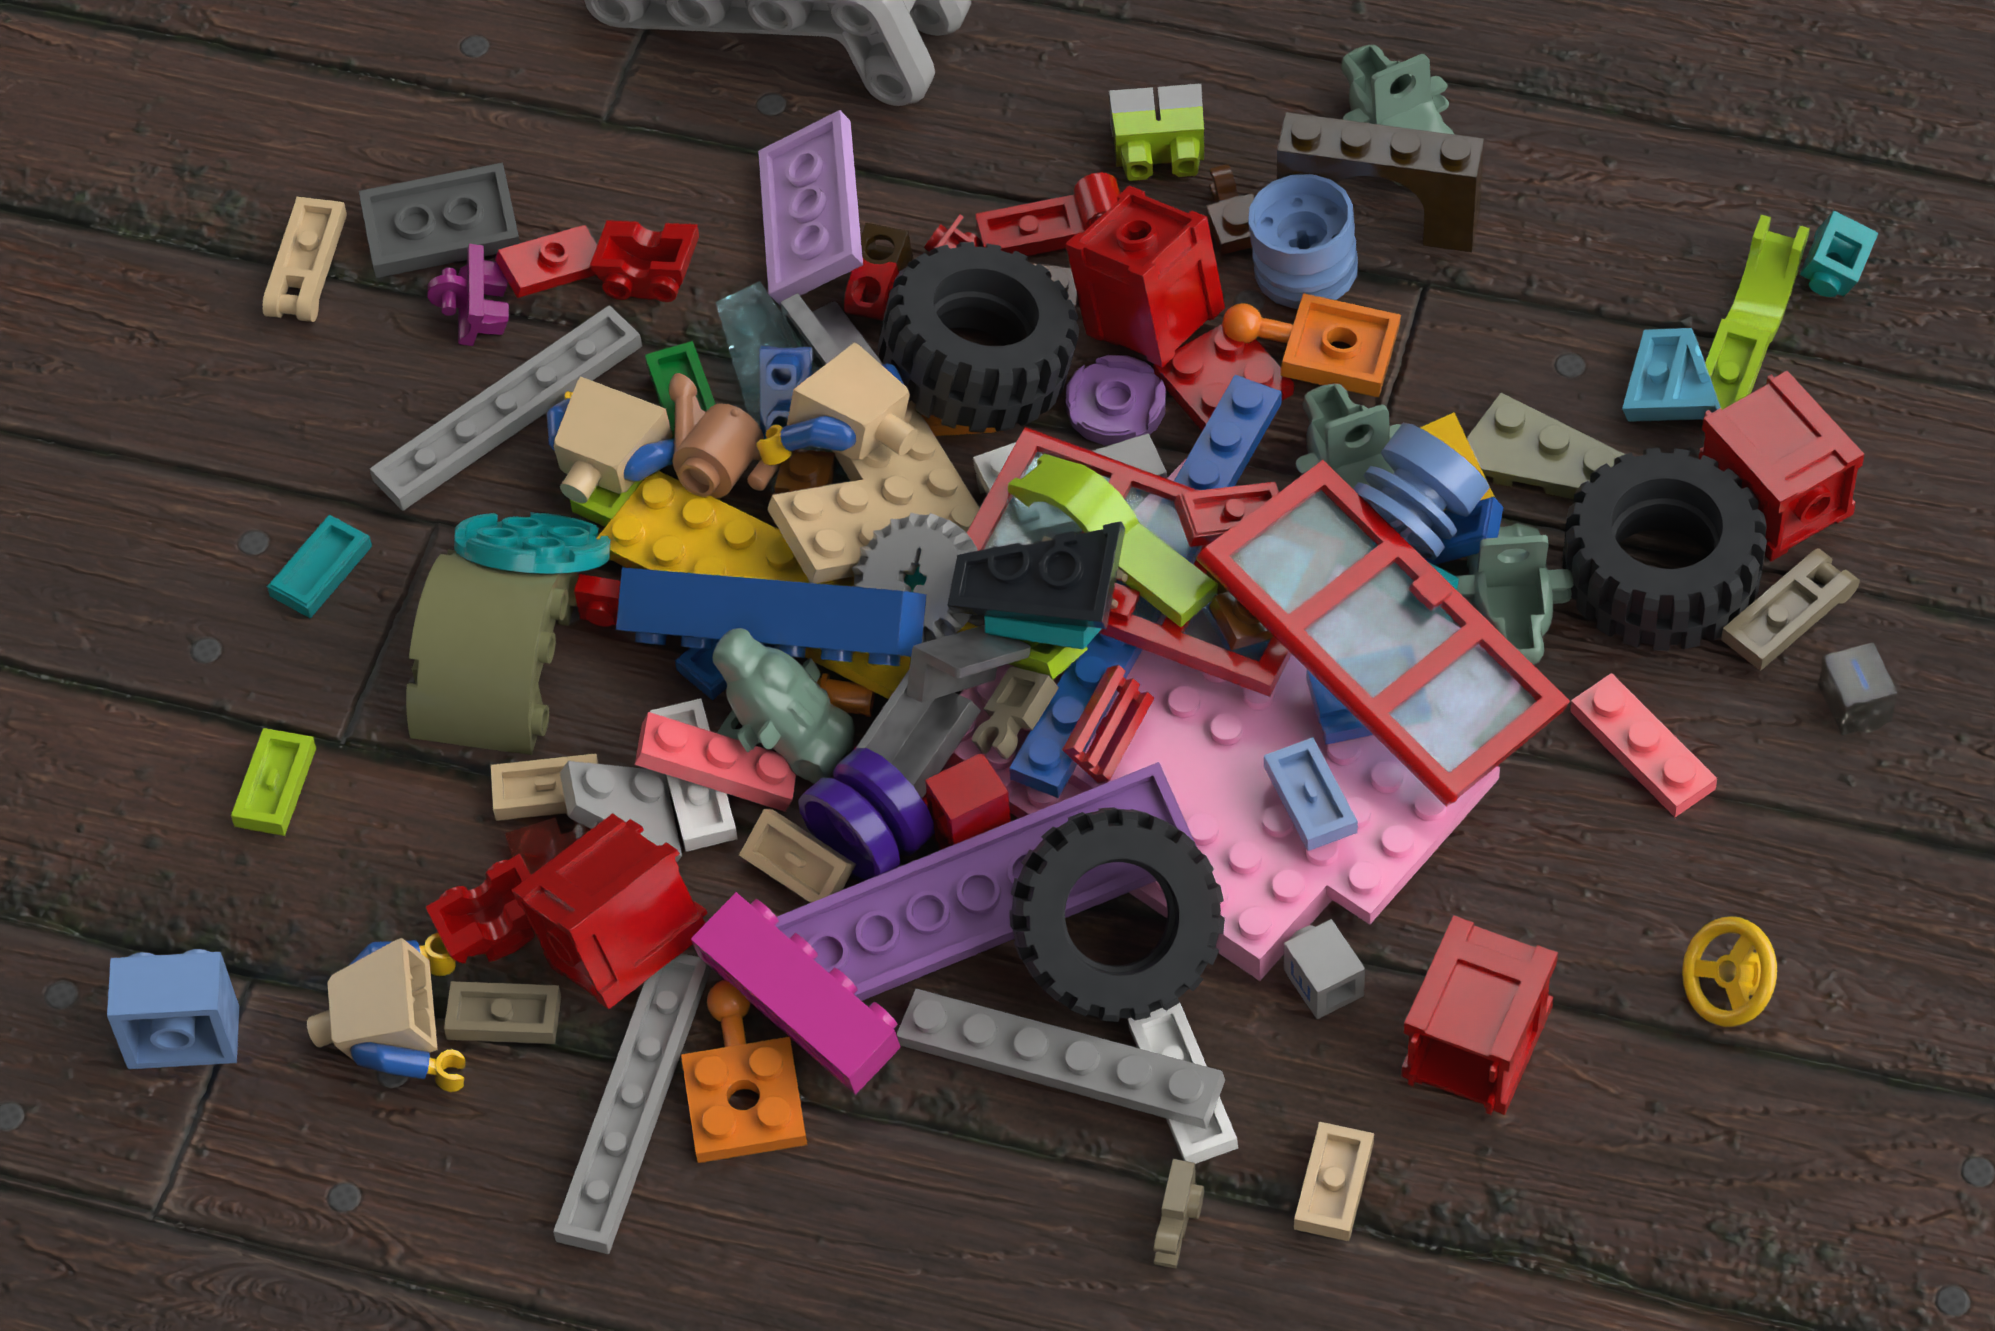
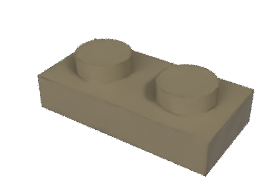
[444,981,561,1044]

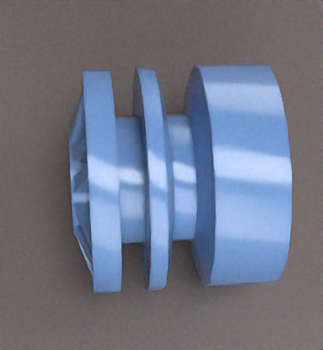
[1248,174,1358,309]
[1353,422,1490,560]

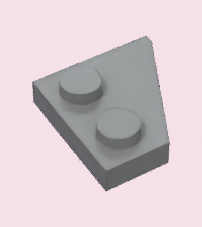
[560,761,682,862]

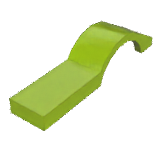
[1702,215,1809,420]
[1008,454,1218,627]

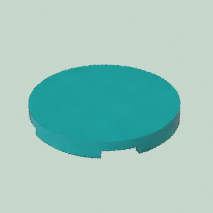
[454,512,611,574]

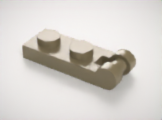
[1721,548,1860,671]

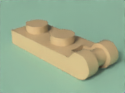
[263,197,347,322]

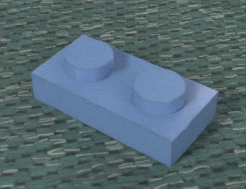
[1264,737,1358,851]

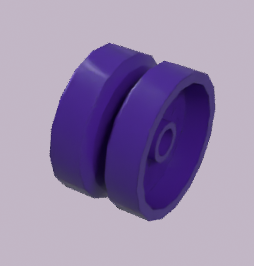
[798,748,935,882]

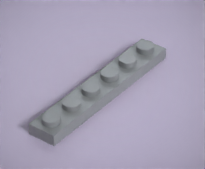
[370,305,642,511]
[553,953,711,1254]
[897,989,1225,1129]

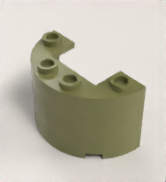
[406,549,579,755]

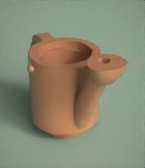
[669,373,781,498]

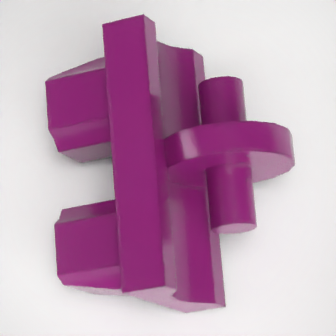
[428,244,509,346]

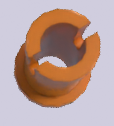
[816,673,875,717]

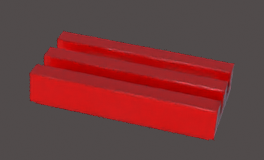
[1062,665,1154,783]

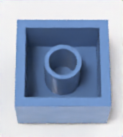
[107,949,239,1069]

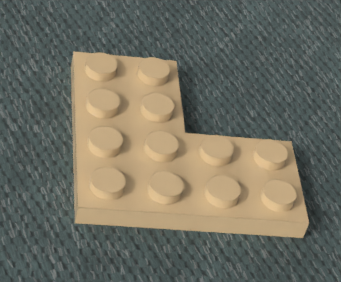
[767,401,997,583]

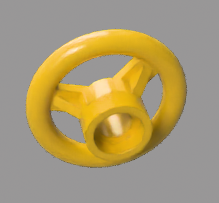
[1682,916,1777,1027]

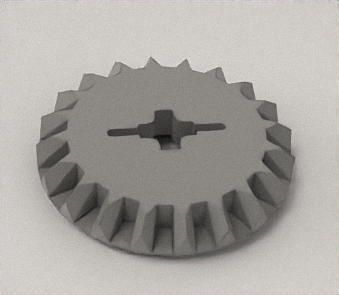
[852,513,978,643]

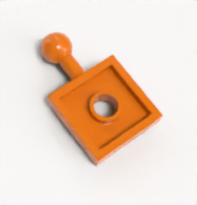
[1222,293,1401,398]
[681,980,807,1163]

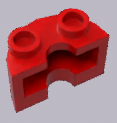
[590,220,699,302]
[426,854,535,964]

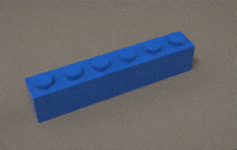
[616,567,927,667]

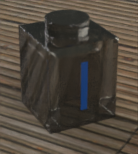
[1818,642,1897,735]

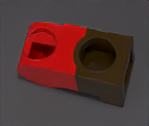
[844,223,913,321]

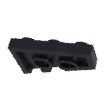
[947,521,1125,629]

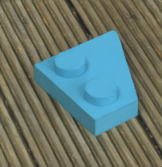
[1622,328,1721,421]

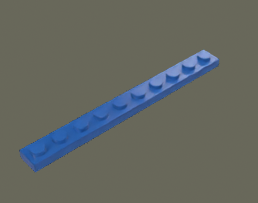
[1009,375,1282,798]

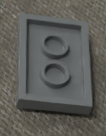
[359,162,520,278]

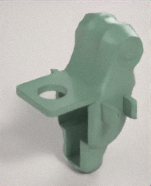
[1341,45,1454,186]
[1296,383,1401,539]
[1456,523,1573,665]
[712,628,855,784]

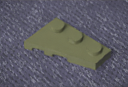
[1467,393,1625,499]

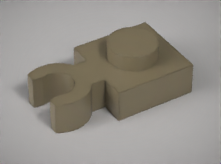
[972,666,1059,759]
[1153,1159,1204,1268]

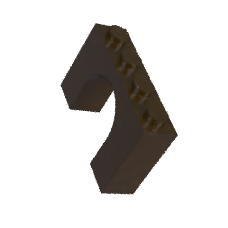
[1277,112,1484,252]

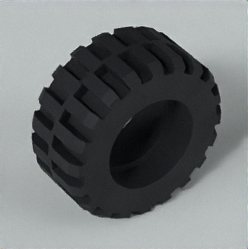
[878,242,1079,433]
[1562,448,1767,651]
[1009,807,1225,1022]

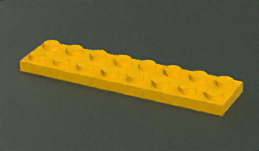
[596,471,977,699]

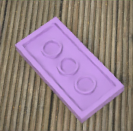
[758,110,863,305]

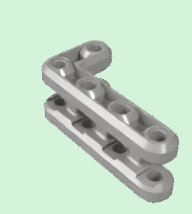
[584,0,971,106]

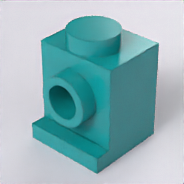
[1799,211,1878,297]

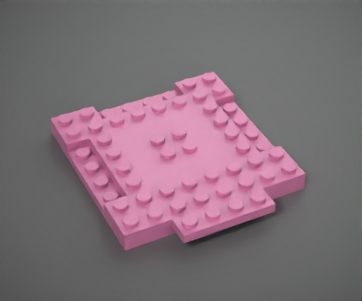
[944,459,1519,981]

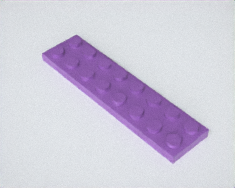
[775,762,1197,1001]

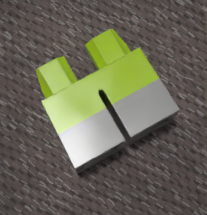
[1109,84,1204,181]

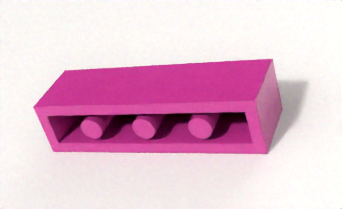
[691,892,901,1095]

